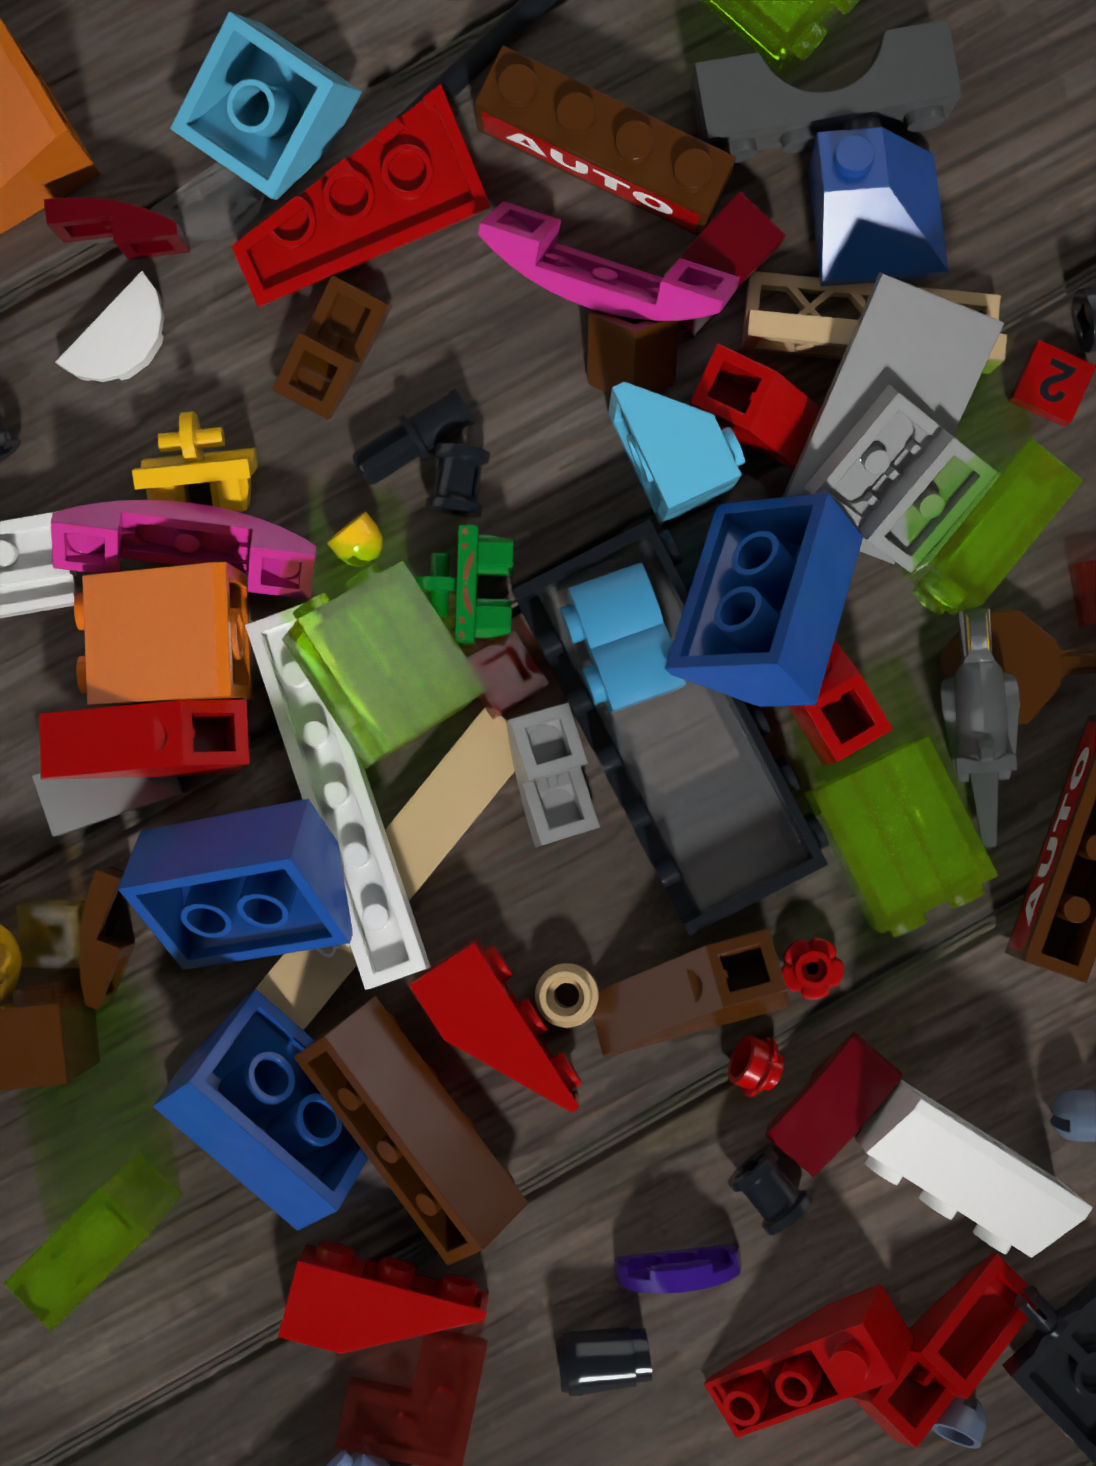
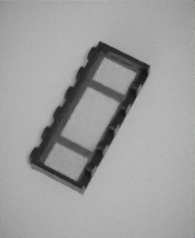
[512,519,829,936]

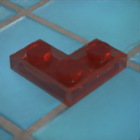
[335,1330,488,1466]

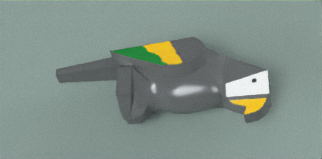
[941,608,1020,847]

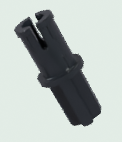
[352,388,476,485]

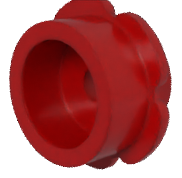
[781,937,844,1000]
[727,1035,784,1097]

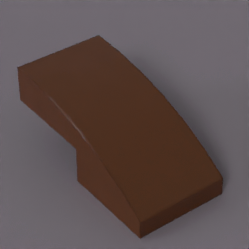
[272,275,393,419]
[79,866,135,1010]

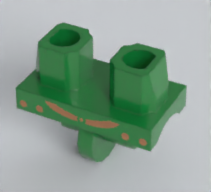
[411,525,514,646]

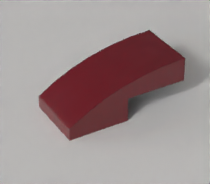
[663,191,786,339]
[44,197,190,260]
[765,1032,902,1177]

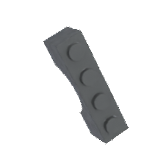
[690,19,962,163]

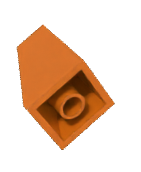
[0,18,101,235]
[74,562,253,707]

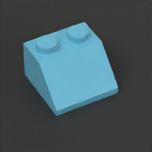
[170,11,362,200]
[608,382,745,526]

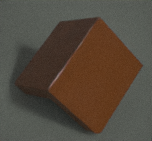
[587,310,679,394]

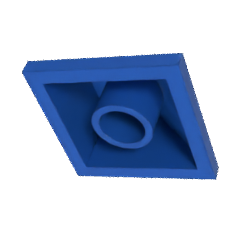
[808,127,949,287]

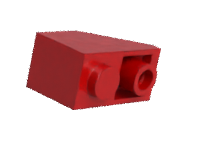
[689,344,821,469]

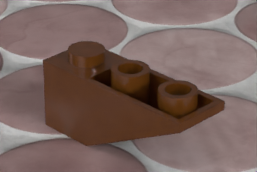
[592,928,789,1057]

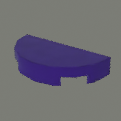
[614,1243,742,1294]

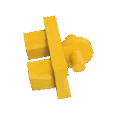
[132,411,258,512]

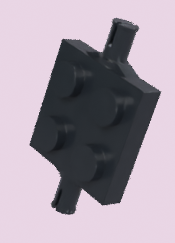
[1002,1278,1096,1464]

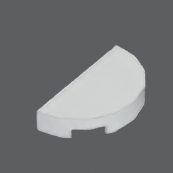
[55,271,164,382]

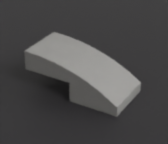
[506,702,600,848]
[32,773,185,837]

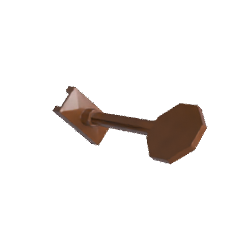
[940,610,1096,724]

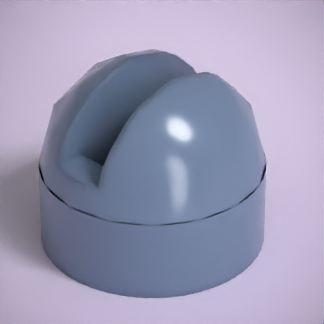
[1050,1090,1096,1142]
[932,1397,987,1449]

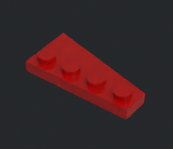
[231,84,491,308]

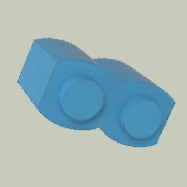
[560,562,686,714]

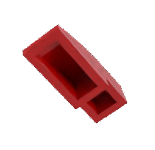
[851,1253,1037,1448]

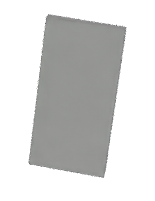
[783,272,1004,564]

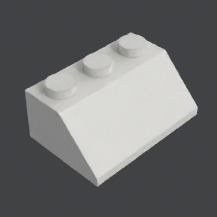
[855,1080,1093,1258]

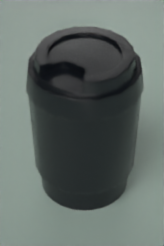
[555,1326,652,1396]

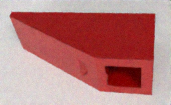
[787,639,893,765]
[39,699,250,780]
[409,937,583,1113]
[278,1241,489,1354]
[704,1283,914,1438]

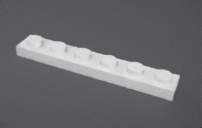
[245,603,431,990]

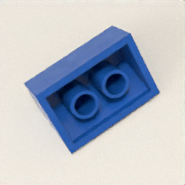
[665,492,863,707]
[118,798,353,970]
[152,989,369,1231]

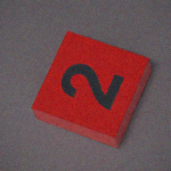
[1008,340,1096,427]

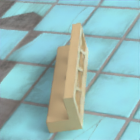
[741,271,1007,374]

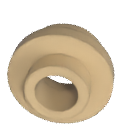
[535,963,599,1028]

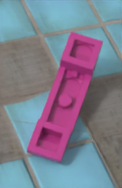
[478,201,740,321]
[51,500,316,600]

